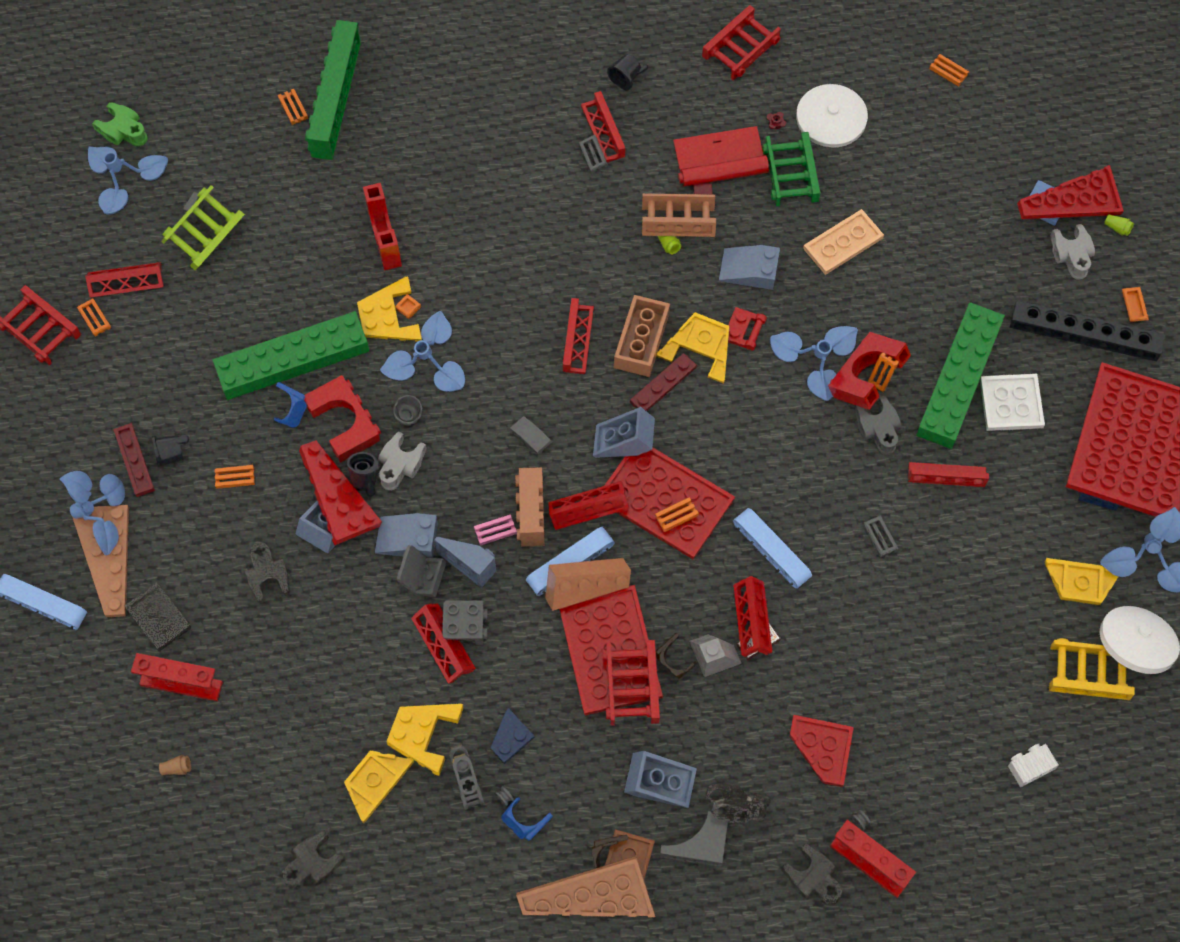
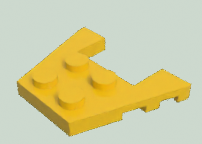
[357,276,422,342]
[656,313,729,384]
[387,704,463,776]

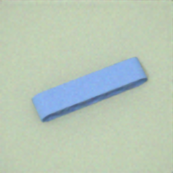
[733,508,812,589]
[526,527,615,596]
[0,574,87,630]

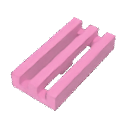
[474,514,517,546]

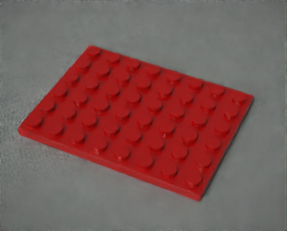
[1065,362,1180,517]

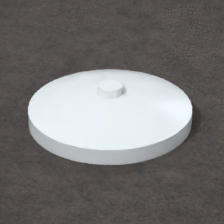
[796,84,868,147]
[1100,606,1180,674]

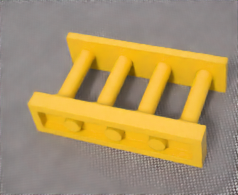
[1049,638,1134,700]

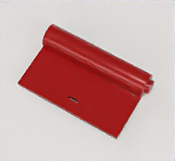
[673,126,769,187]

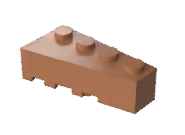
[515,467,545,547]
[545,558,631,611]

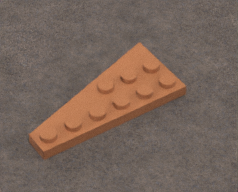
[73,505,129,617]
[516,856,655,917]

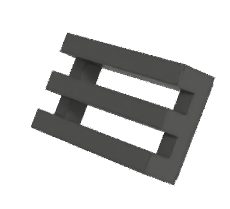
[579,135,609,173]
[863,515,898,558]

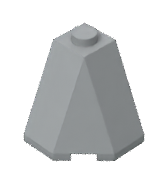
[689,634,741,677]

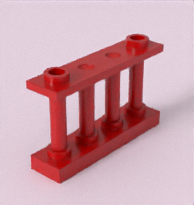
[702,5,781,80]
[0,285,81,366]
[603,640,660,726]
[131,653,223,701]
[830,820,916,898]

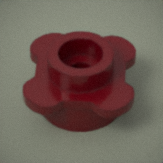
[767,112,786,129]

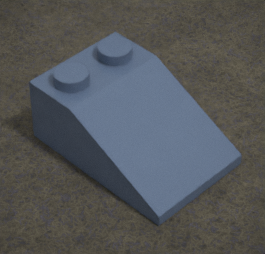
[719,245,780,290]
[593,407,655,458]
[296,501,335,553]
[375,513,438,558]
[434,537,497,588]
[624,751,697,808]

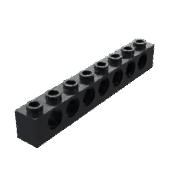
[1009,300,1165,362]

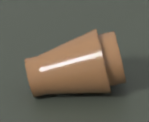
[159,755,191,775]

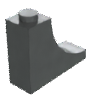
[660,809,729,867]

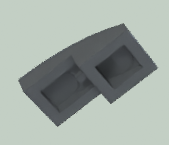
[510,416,552,454]

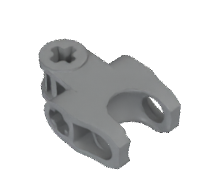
[1051,224,1095,279]
[378,432,427,490]

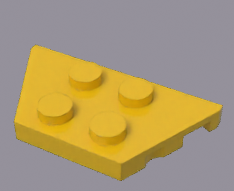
[1045,558,1118,605]
[344,751,414,823]

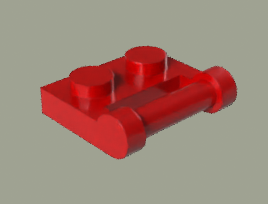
[728,307,767,351]

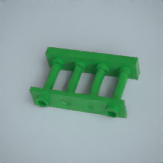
[762,132,820,206]

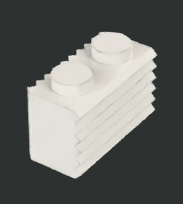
[1008,744,1059,787]

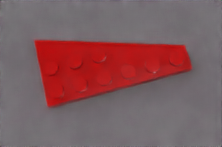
[1017,165,1124,219]
[299,440,382,545]

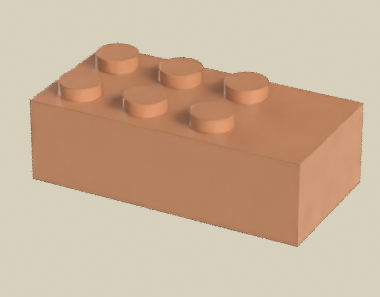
[614,295,670,377]

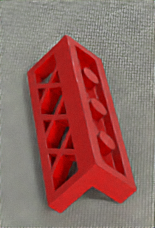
[581,91,625,162]
[85,262,164,297]
[563,298,594,374]
[908,462,989,487]
[548,481,629,530]
[733,576,773,657]
[411,603,476,684]

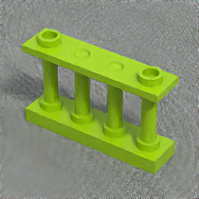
[161,185,245,271]

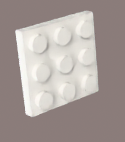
[980,374,1045,431]

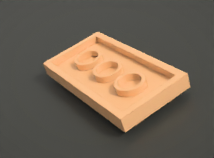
[803,209,884,275]

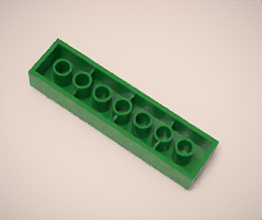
[305,20,361,160]
[916,302,1005,449]
[212,311,370,400]

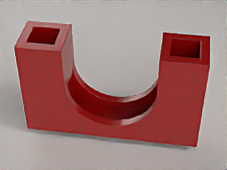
[363,183,402,271]
[828,332,911,410]
[304,375,381,463]

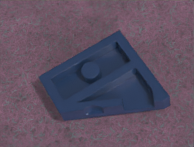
[491,708,535,764]

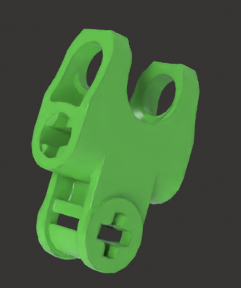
[92,103,148,146]

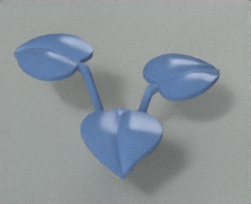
[88,147,168,214]
[380,311,465,392]
[770,326,858,401]
[60,471,125,556]
[1100,507,1180,593]

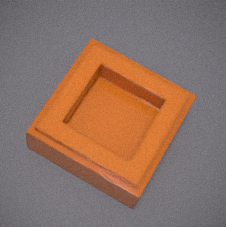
[395,294,421,319]

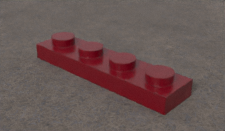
[630,353,697,411]
[113,423,155,497]

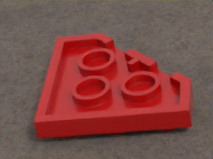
[790,715,853,787]

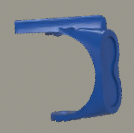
[274,382,307,427]
[502,797,553,841]

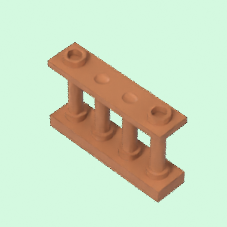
[642,194,716,237]

